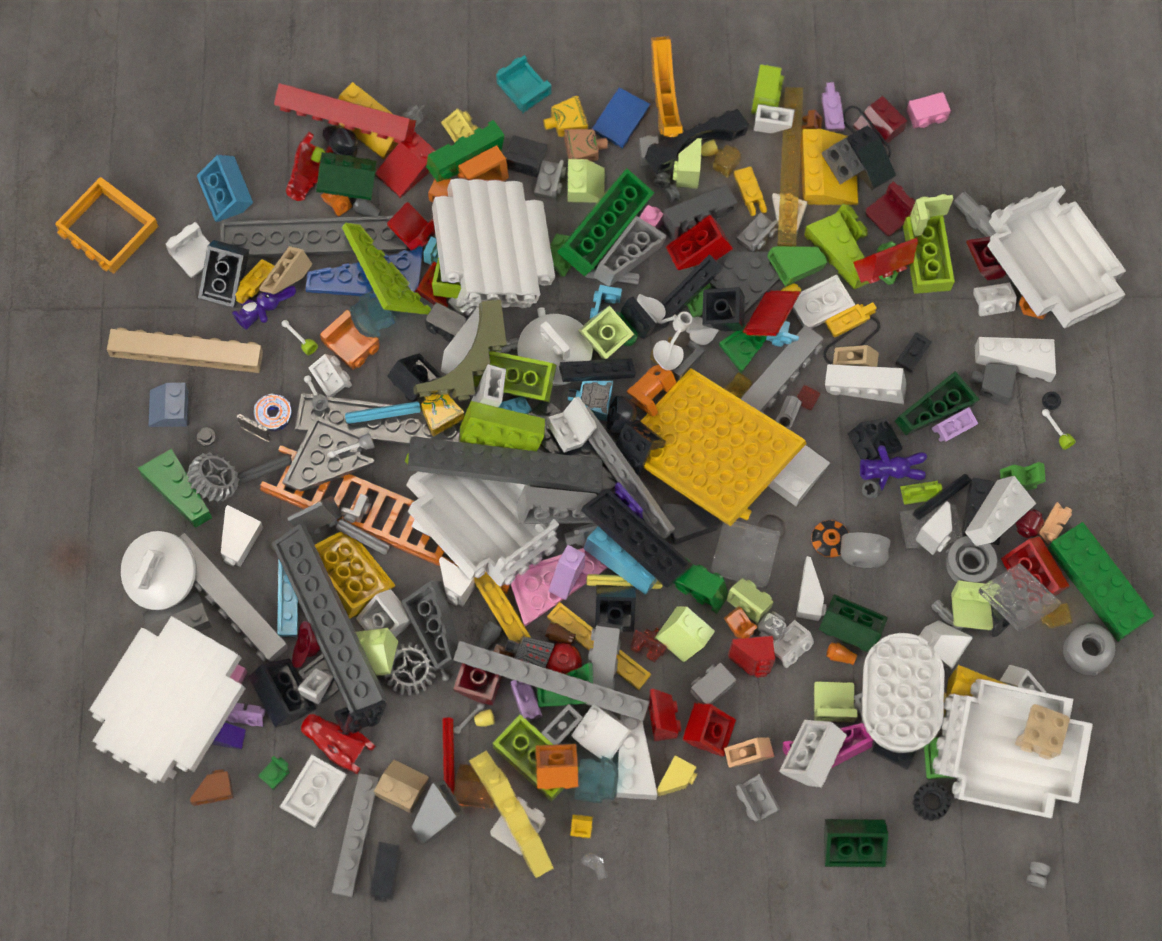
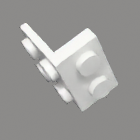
[166,222,210,278]
[546,397,597,452]
[490,797,545,855]

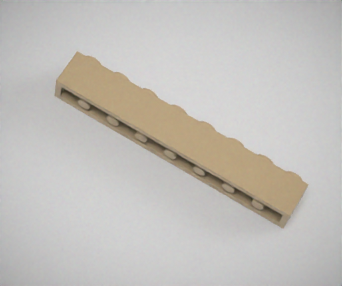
[107,328,263,373]

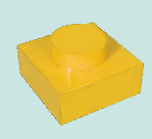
[570,815,593,838]

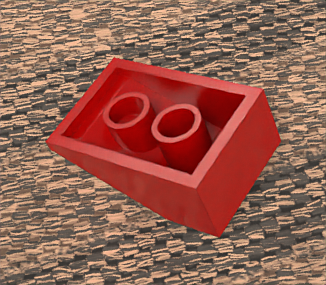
[375,131,436,198]
[665,214,733,271]
[648,689,681,742]

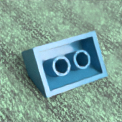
[197,155,253,222]

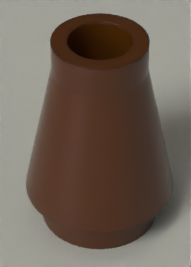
[545,622,576,645]

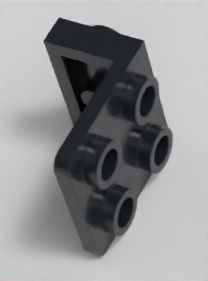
[620,296,669,339]
[848,418,903,460]
[334,700,387,735]

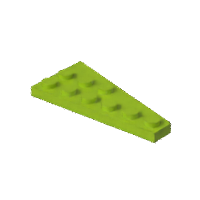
[342,223,432,315]

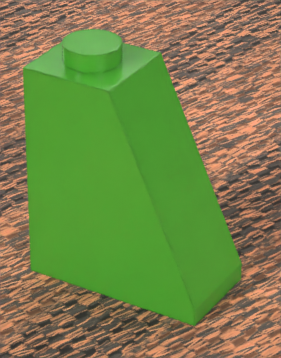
[767,246,827,287]

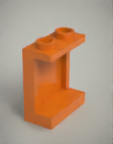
[320,310,380,370]

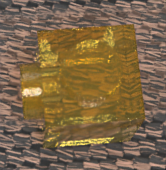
[713,144,742,178]

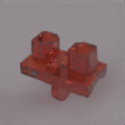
[630,627,667,663]

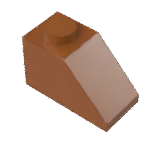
[190,769,234,806]

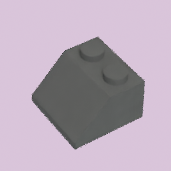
[287,496,342,536]

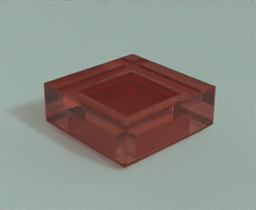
[797,385,821,411]

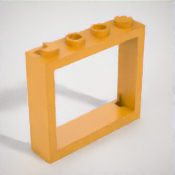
[55,177,159,274]

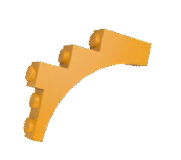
[651,36,683,137]

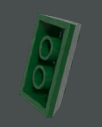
[316,152,377,200]
[819,594,888,652]
[824,819,889,867]

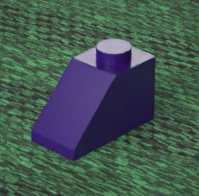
[211,723,246,749]

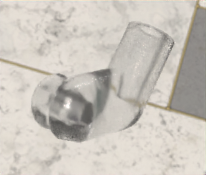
[582,854,608,880]

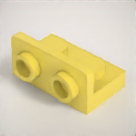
[441,109,478,142]

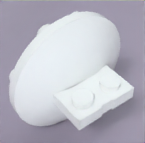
[517,314,593,386]
[121,531,196,610]

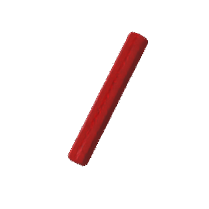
[442,717,455,795]

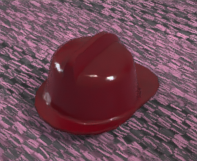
[292,621,321,668]

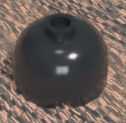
[606,395,639,434]

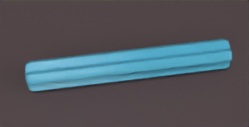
[345,401,421,424]

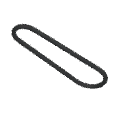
[843,105,892,158]
[823,317,880,365]

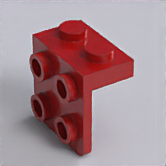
[387,202,435,251]

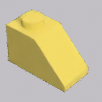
[657,756,697,796]

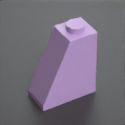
[549,545,585,600]

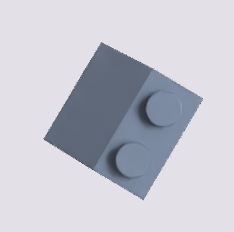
[148,383,189,427]

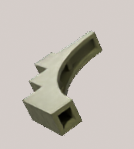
[413,299,507,401]

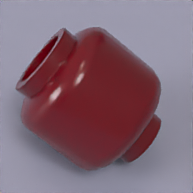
[1015,509,1045,538]

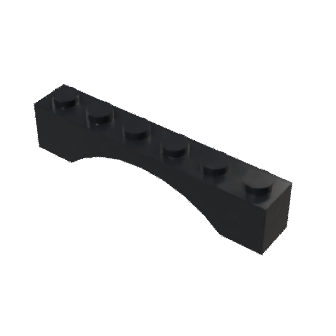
[645,108,749,175]

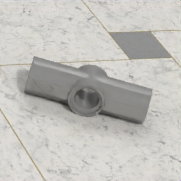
[953,192,996,237]
[776,396,802,431]

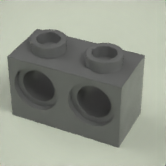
[821,138,865,184]

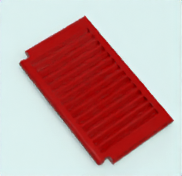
[743,290,801,336]

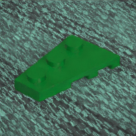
[719,324,767,373]
[537,663,594,707]

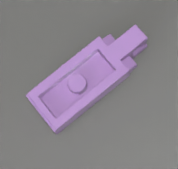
[821,82,845,132]

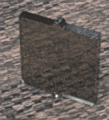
[237,414,271,442]

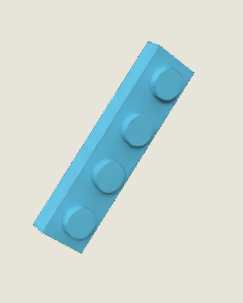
[277,559,298,637]

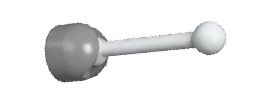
[304,375,329,411]
[328,433,375,458]

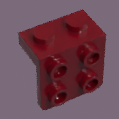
[865,181,916,236]

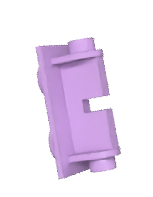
[226,703,265,727]

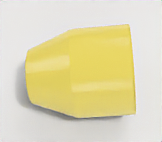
[701,139,719,156]
[474,709,495,727]

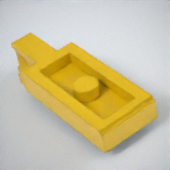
[235,259,275,304]
[825,302,877,338]

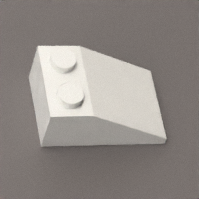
[768,445,830,507]

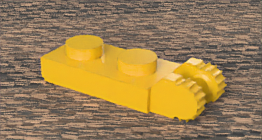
[734,166,767,216]

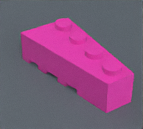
[782,723,873,768]

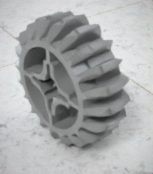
[187,452,240,502]
[384,642,437,696]

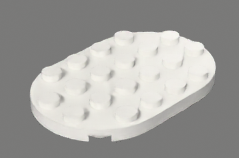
[862,633,944,752]

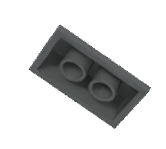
[143,591,212,636]

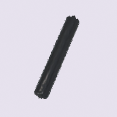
[913,474,971,520]

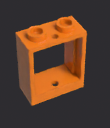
[458,145,509,181]

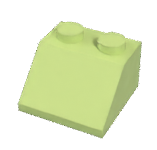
[673,138,701,188]
[568,159,605,203]
[578,306,634,359]
[727,578,773,624]
[655,606,715,662]
[356,628,398,676]

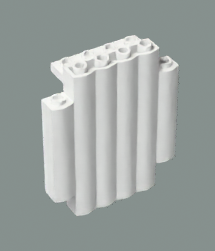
[432,178,555,308]
[987,185,1126,328]
[407,472,559,587]
[89,616,246,783]
[933,679,1093,818]

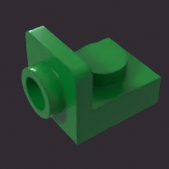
[258,756,290,790]

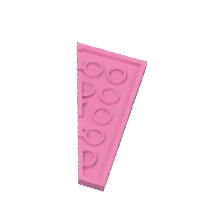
[510,548,608,627]

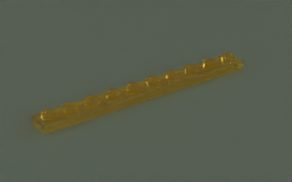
[777,87,803,247]

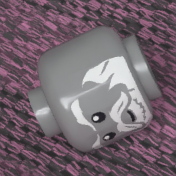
[757,611,786,640]

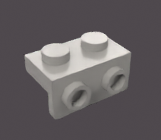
[736,774,780,822]

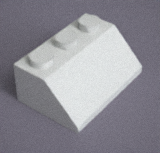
[779,720,847,787]

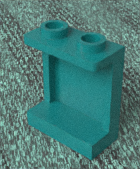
[496,55,551,113]

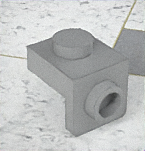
[341,494,371,523]

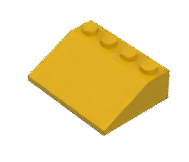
[800,129,858,205]
[315,531,396,619]

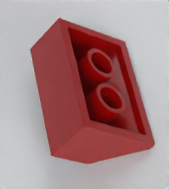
[853,238,918,284]
[1000,537,1070,608]
[728,636,775,678]

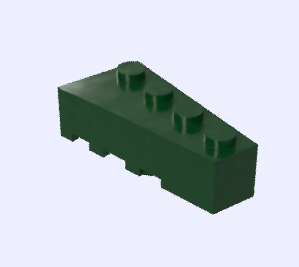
[894,371,980,436]

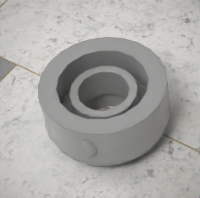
[841,533,890,568]
[945,536,997,583]
[1063,622,1115,676]

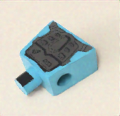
[568,381,613,421]

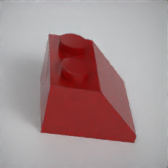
[682,703,736,757]

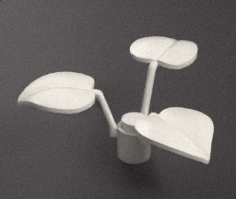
[637,294,719,370]

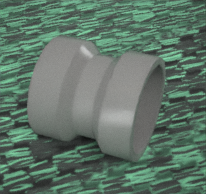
[1026,862,1051,888]

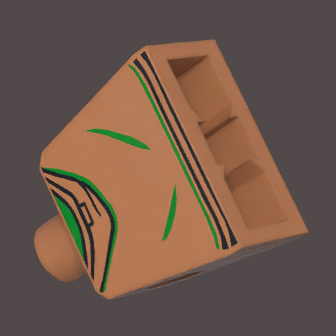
[564,129,608,162]

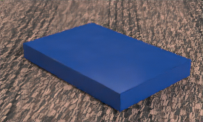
[592,88,650,148]

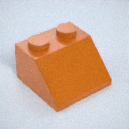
[536,744,578,789]

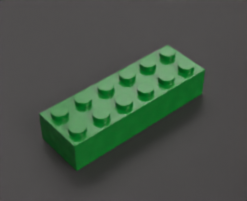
[557,168,654,277]
[1047,522,1155,642]

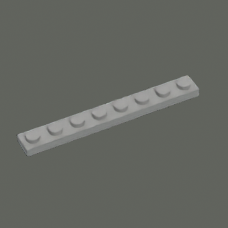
[586,407,675,539]

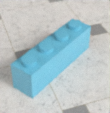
[583,526,657,595]

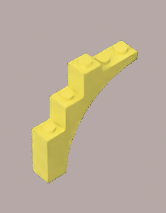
[469,751,553,878]

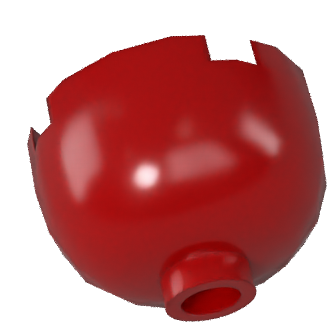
[545,643,583,675]

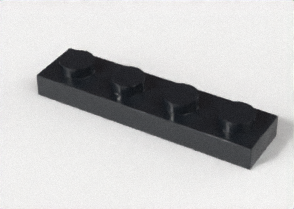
[661,254,723,318]
[559,358,636,382]

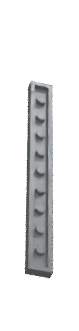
[454,641,650,721]

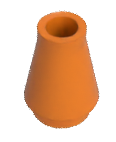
[826,642,857,665]

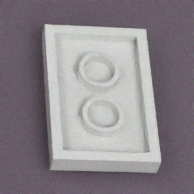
[792,275,855,329]
[280,755,347,828]

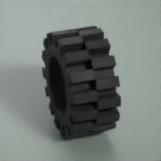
[913,782,951,821]

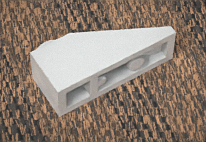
[796,556,826,621]

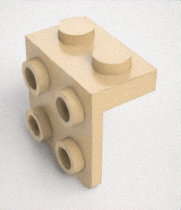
[1015,704,1070,760]

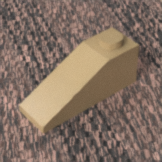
[259,246,312,294]

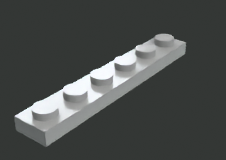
[332,774,379,898]

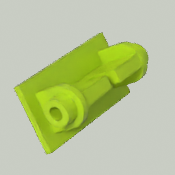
[835,204,868,242]
[900,481,942,505]

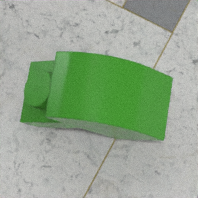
[1000,462,1046,490]

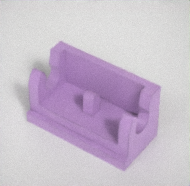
[932,407,978,442]
[511,680,542,722]

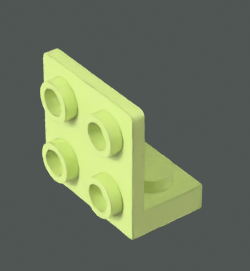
[910,194,953,236]
[951,580,997,630]
[814,682,857,722]

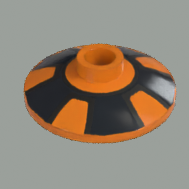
[811,520,849,558]

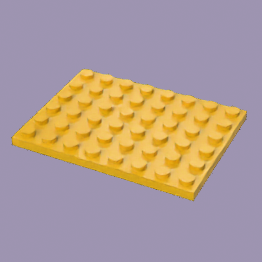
[641,368,806,526]

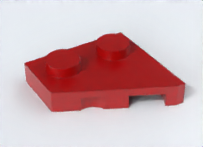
[414,261,448,308]

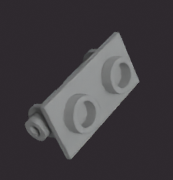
[402,105,424,128]

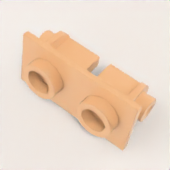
[1039,502,1072,544]

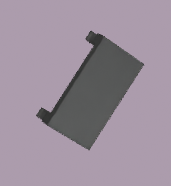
[670,340,705,382]

